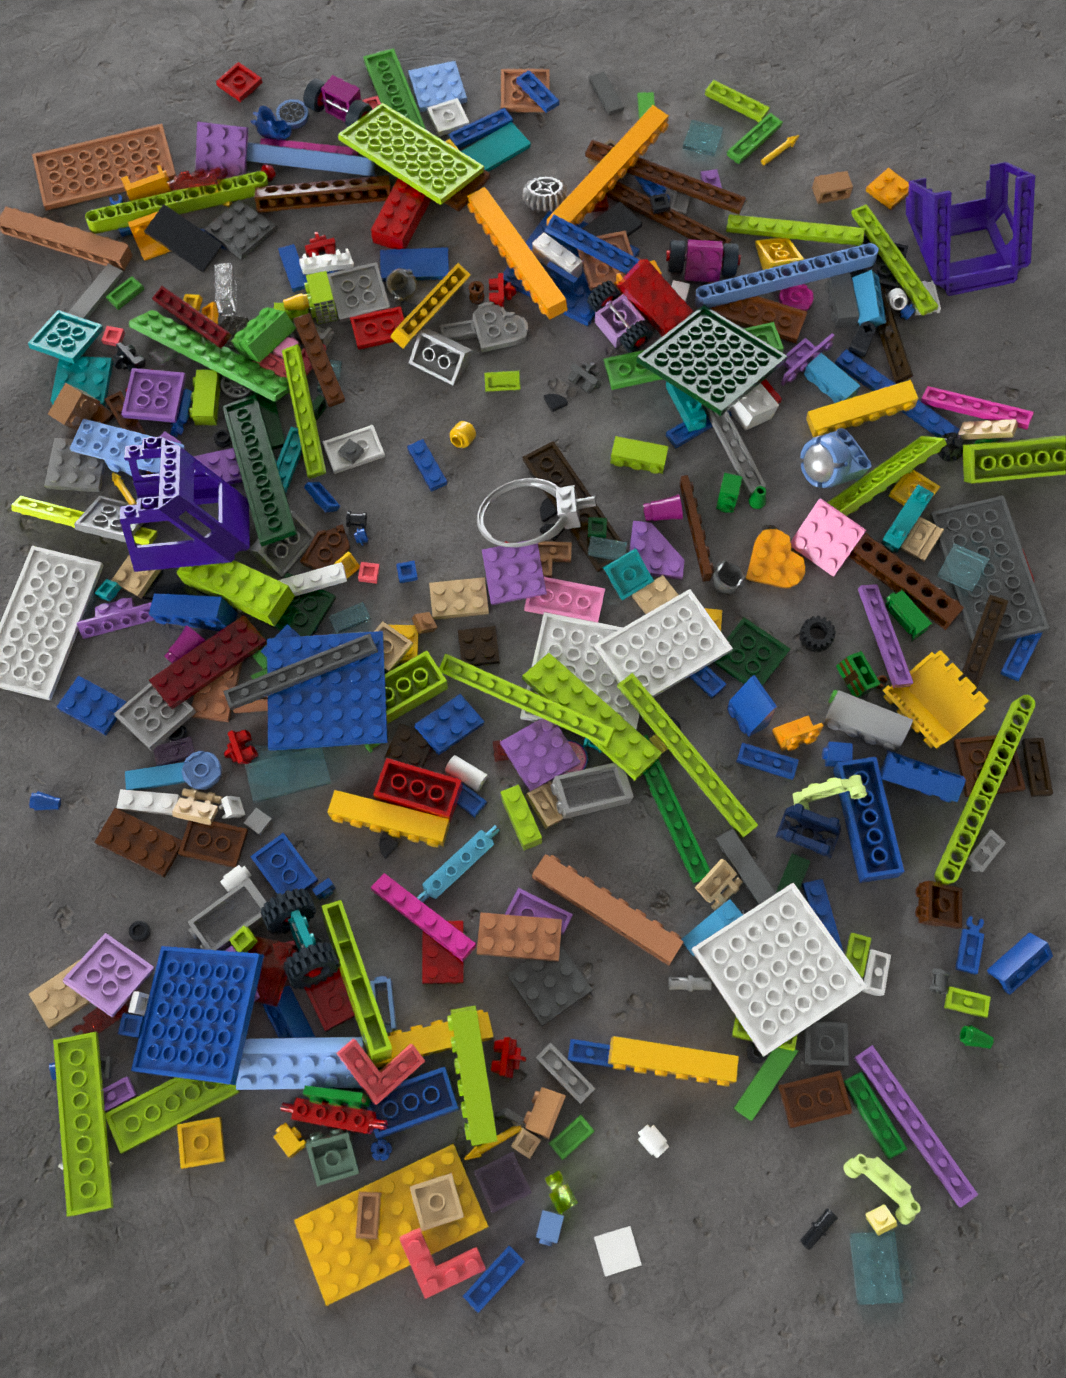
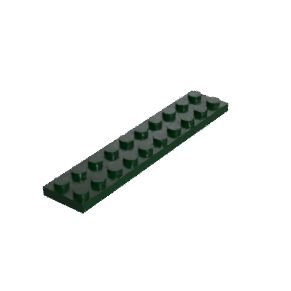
[222,394,297,547]

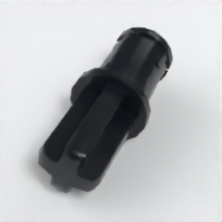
[800,1209,838,1250]

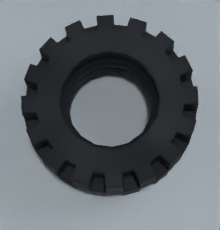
[799,616,836,652]

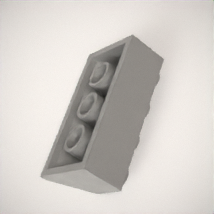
[824,690,913,752]

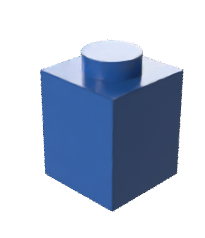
[822,742,853,767]

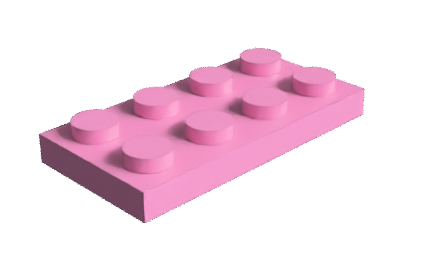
[524,577,605,623]

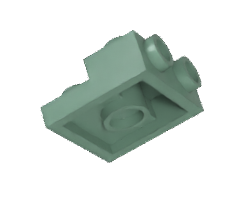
[306,1128,359,1186]

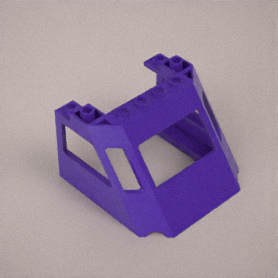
[906,162,1035,296]
[120,437,250,572]

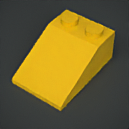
[755,238,804,270]

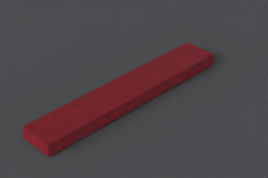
[152,286,232,349]

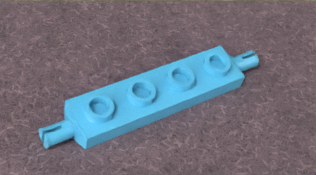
[417,825,500,902]

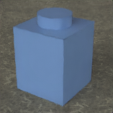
[536,1210,564,1247]

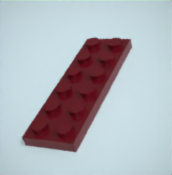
[149,615,267,710]

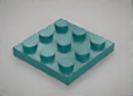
[28,310,103,364]
[51,356,113,407]

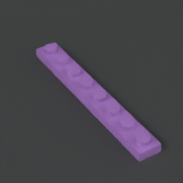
[854,1046,978,1207]

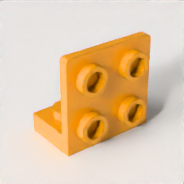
[128,212,170,261]
[772,715,824,751]

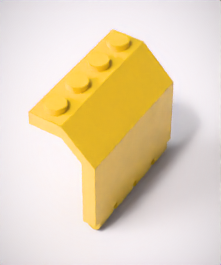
[883,650,989,749]

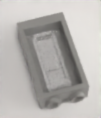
[551,762,634,819]
[188,878,266,951]

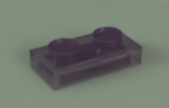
[153,736,195,766]

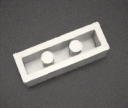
[532,233,583,278]

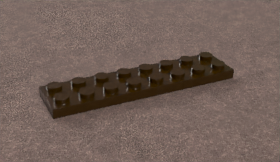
[522,441,629,573]

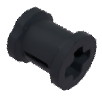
[346,511,367,529]

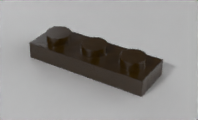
[1022,738,1053,797]

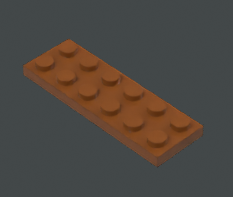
[698,282,807,343]

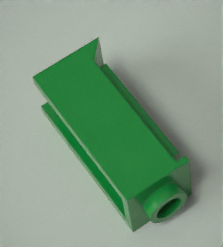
[885,590,932,642]

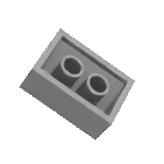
[409,329,473,386]
[249,511,315,577]

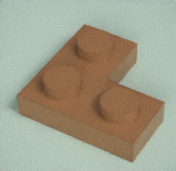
[538,541,572,578]

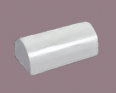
[445,755,488,792]
[863,949,891,996]

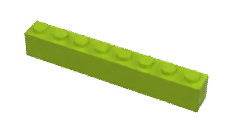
[322,900,392,1064]

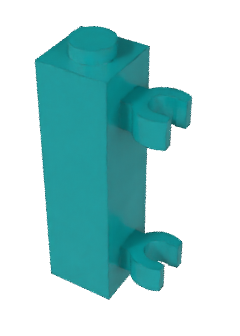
[666,381,706,432]
[881,485,934,553]

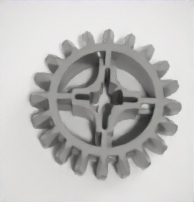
[523,176,568,212]

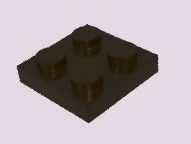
[458,626,500,666]
[384,723,432,768]

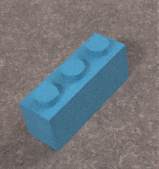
[852,270,886,327]
[804,353,860,403]

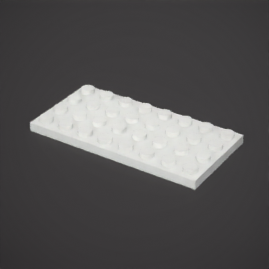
[0,546,104,701]

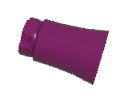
[643,494,683,521]
[164,625,205,663]

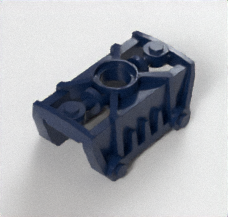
[775,803,841,859]

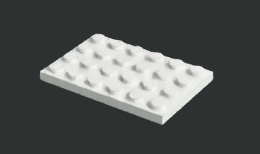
[594,589,733,698]

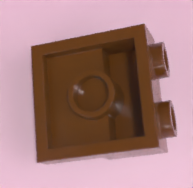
[915,881,962,929]

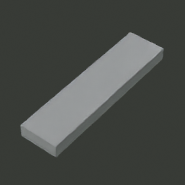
[68,263,124,320]

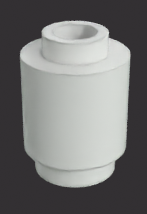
[888,288,908,310]
[220,865,251,892]
[638,1124,669,1158]

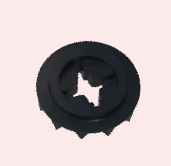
[938,432,965,462]

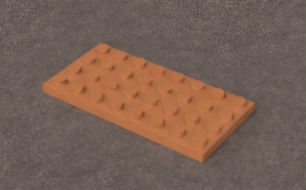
[32,124,177,210]

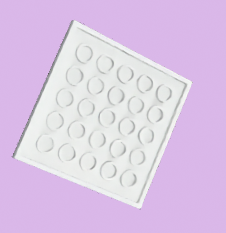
[520,612,639,729]
[691,883,867,1057]

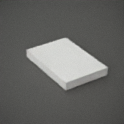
[322,425,385,474]

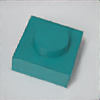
[95,579,122,601]

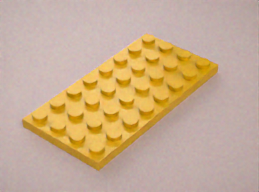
[294,1144,489,1306]

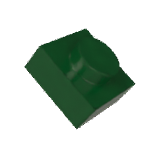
[312,395,327,420]
[588,517,607,538]

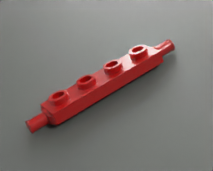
[281,1098,388,1134]

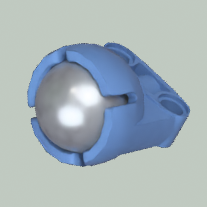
[800,428,871,488]

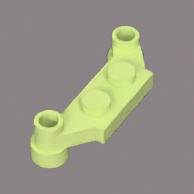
[792,775,867,811]
[844,1154,921,1225]

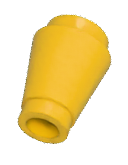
[283,293,310,311]

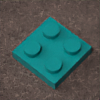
[603,549,654,600]

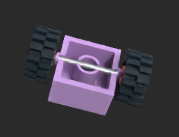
[587,280,653,353]

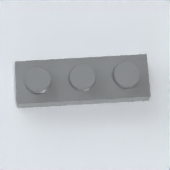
[536,1042,595,1105]

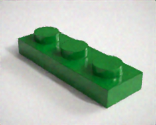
[303,1086,371,1109]

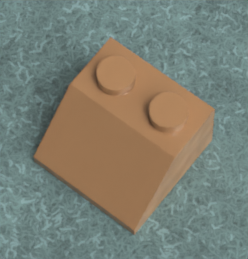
[523,1087,566,1140]

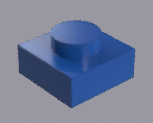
[396,561,418,583]
[312,878,336,900]
[118,1013,144,1038]

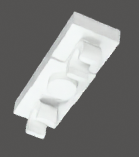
[299,248,354,275]

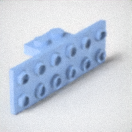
[70,419,185,476]

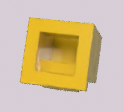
[273,1122,306,1158]

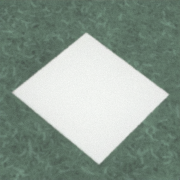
[594,1226,642,1277]

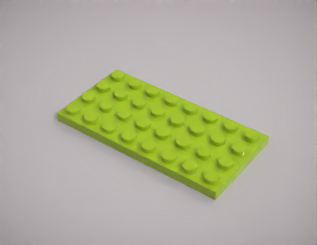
[338,103,484,205]

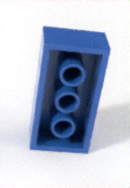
[366,1067,459,1139]

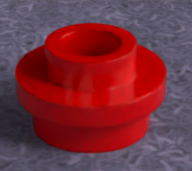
[261,164,276,182]

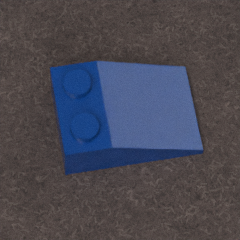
[727,675,777,737]

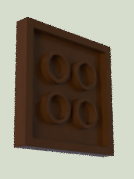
[953,735,1026,798]

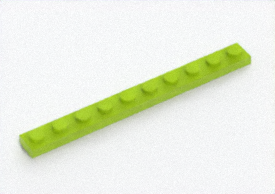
[439,654,616,747]
[617,673,758,838]

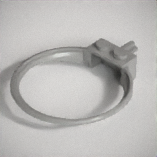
[477,478,596,548]

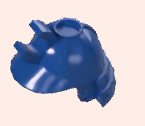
[251,105,291,140]

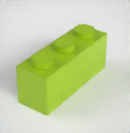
[190,370,221,425]
[610,436,669,474]
[500,784,542,851]

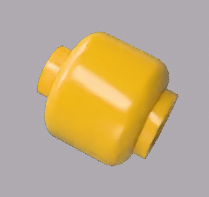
[450,421,476,448]

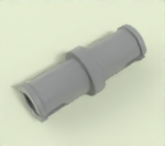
[668,975,712,992]

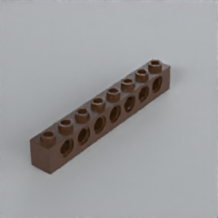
[254,175,391,213]
[849,532,964,630]

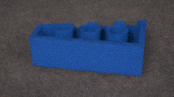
[149,594,238,631]
[880,750,966,803]

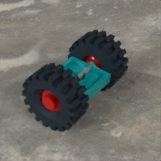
[261,888,340,989]

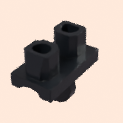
[113,342,146,373]

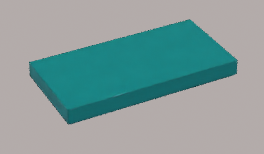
[461,122,531,172]

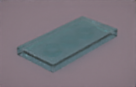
[245,747,331,803]

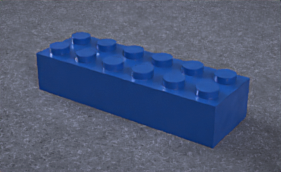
[833,757,904,883]

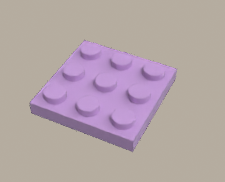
[63,933,154,1018]

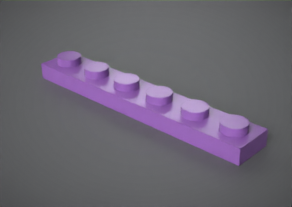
[858,584,913,688]

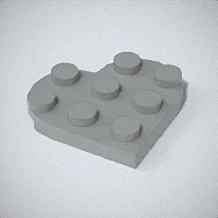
[472,302,528,353]

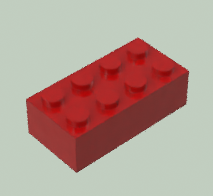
[371,178,430,249]
[616,259,693,337]
[373,758,463,823]

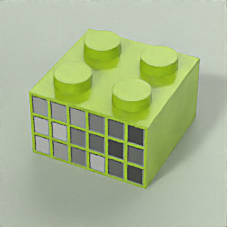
[304,271,338,324]

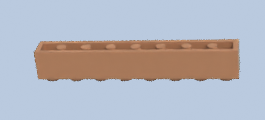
[0,207,133,271]
[532,854,683,966]

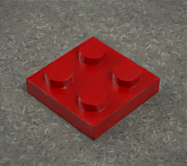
[216,62,263,102]

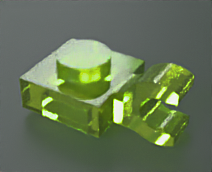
[545,1170,578,1214]

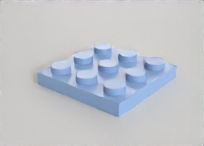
[408,61,467,112]

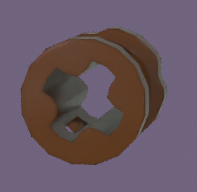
[469,281,485,304]

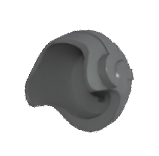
[386,268,416,301]
[713,560,746,594]

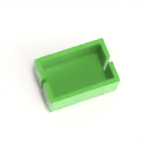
[231,307,296,363]

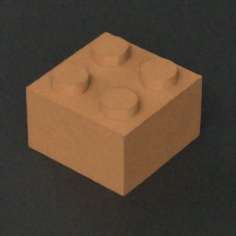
[48,383,100,430]

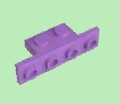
[781,333,835,386]
[77,597,155,639]

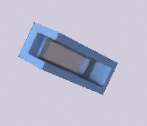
[370,976,397,1034]

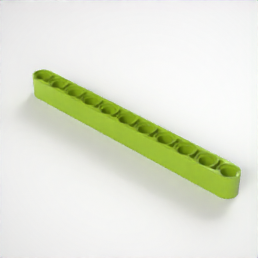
[85,171,268,234]
[934,695,1035,885]

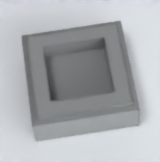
[244,808,273,836]

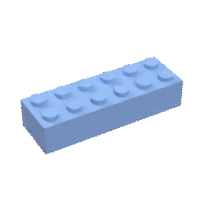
[236,1037,365,1090]

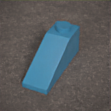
[681,899,743,956]

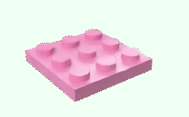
[791,499,867,577]

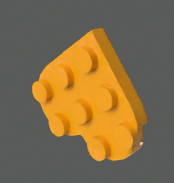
[745,529,805,588]

